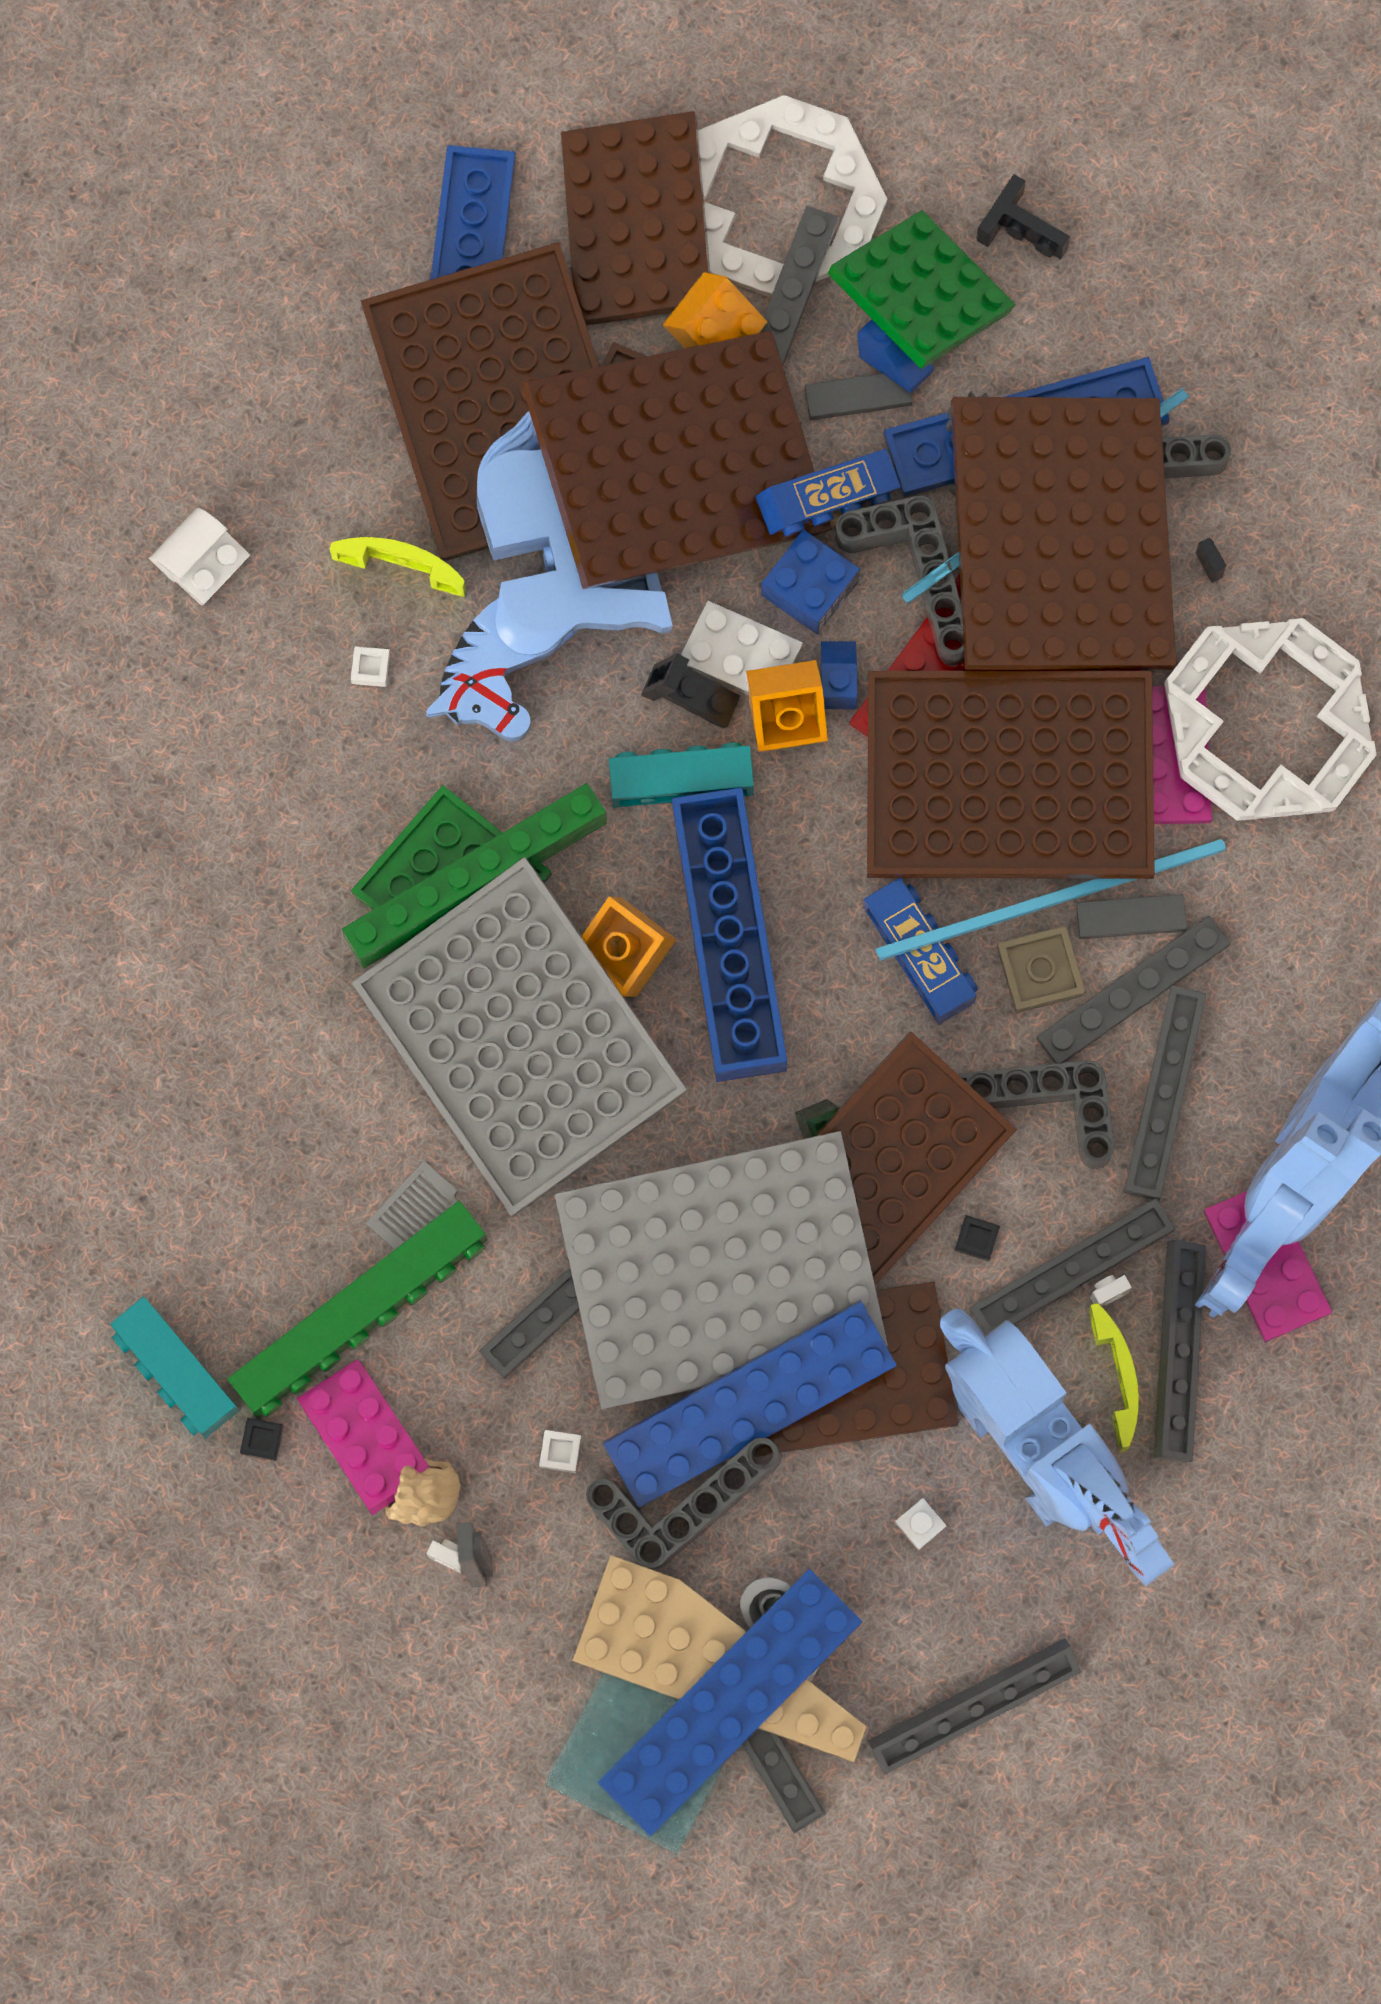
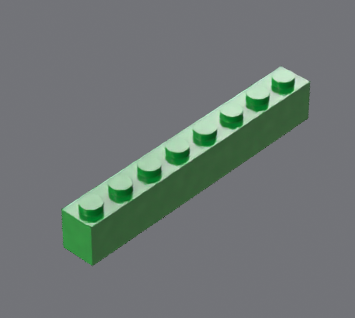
[342,783,607,969]
[227,1200,488,1418]

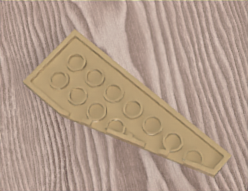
[573,1555,867,1763]

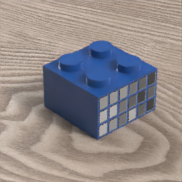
[761,530,860,635]

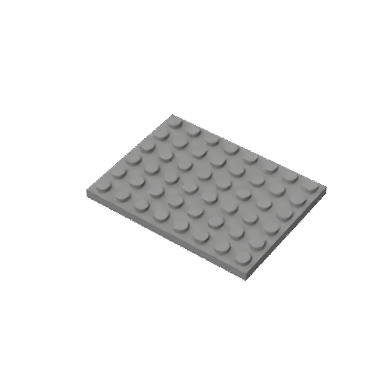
[351,857,689,1217]
[554,1131,888,1410]

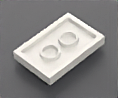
[681,601,803,695]

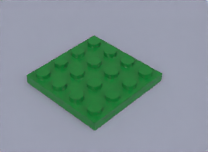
[827,210,1015,369]
[351,785,552,910]

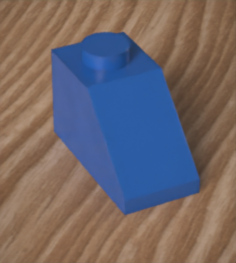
[857,319,934,393]
[821,641,857,709]

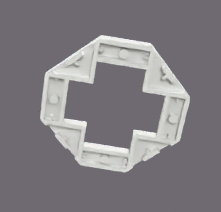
[698,95,887,298]
[1164,618,1377,821]

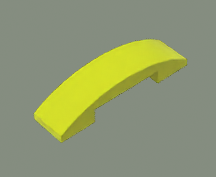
[329,537,467,597]
[1088,1303,1139,1452]

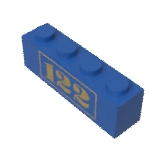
[755,448,901,536]
[863,878,978,1025]

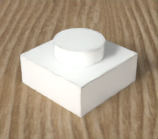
[351,646,390,687]
[1090,1275,1132,1308]
[539,1430,582,1473]
[895,1498,947,1551]
[426,1539,463,1573]

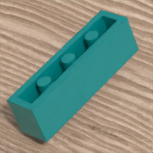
[609,742,754,808]
[110,1296,239,1439]

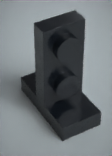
[976,174,1070,259]
[641,653,741,728]

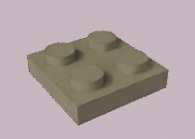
[997,926,1086,1013]

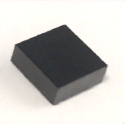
[1195,537,1226,583]
[954,1215,1000,1261]
[240,1418,284,1461]

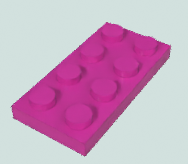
[1152,686,1212,824]
[1203,1191,1332,1343]
[297,1359,430,1515]

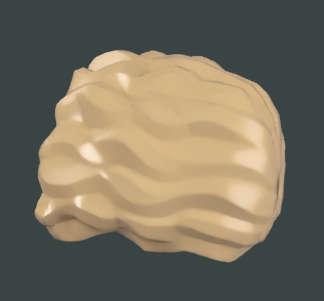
[385,1458,461,1526]

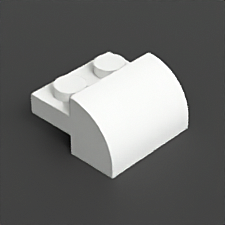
[148,508,250,605]

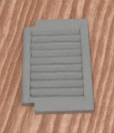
[365,1161,459,1250]

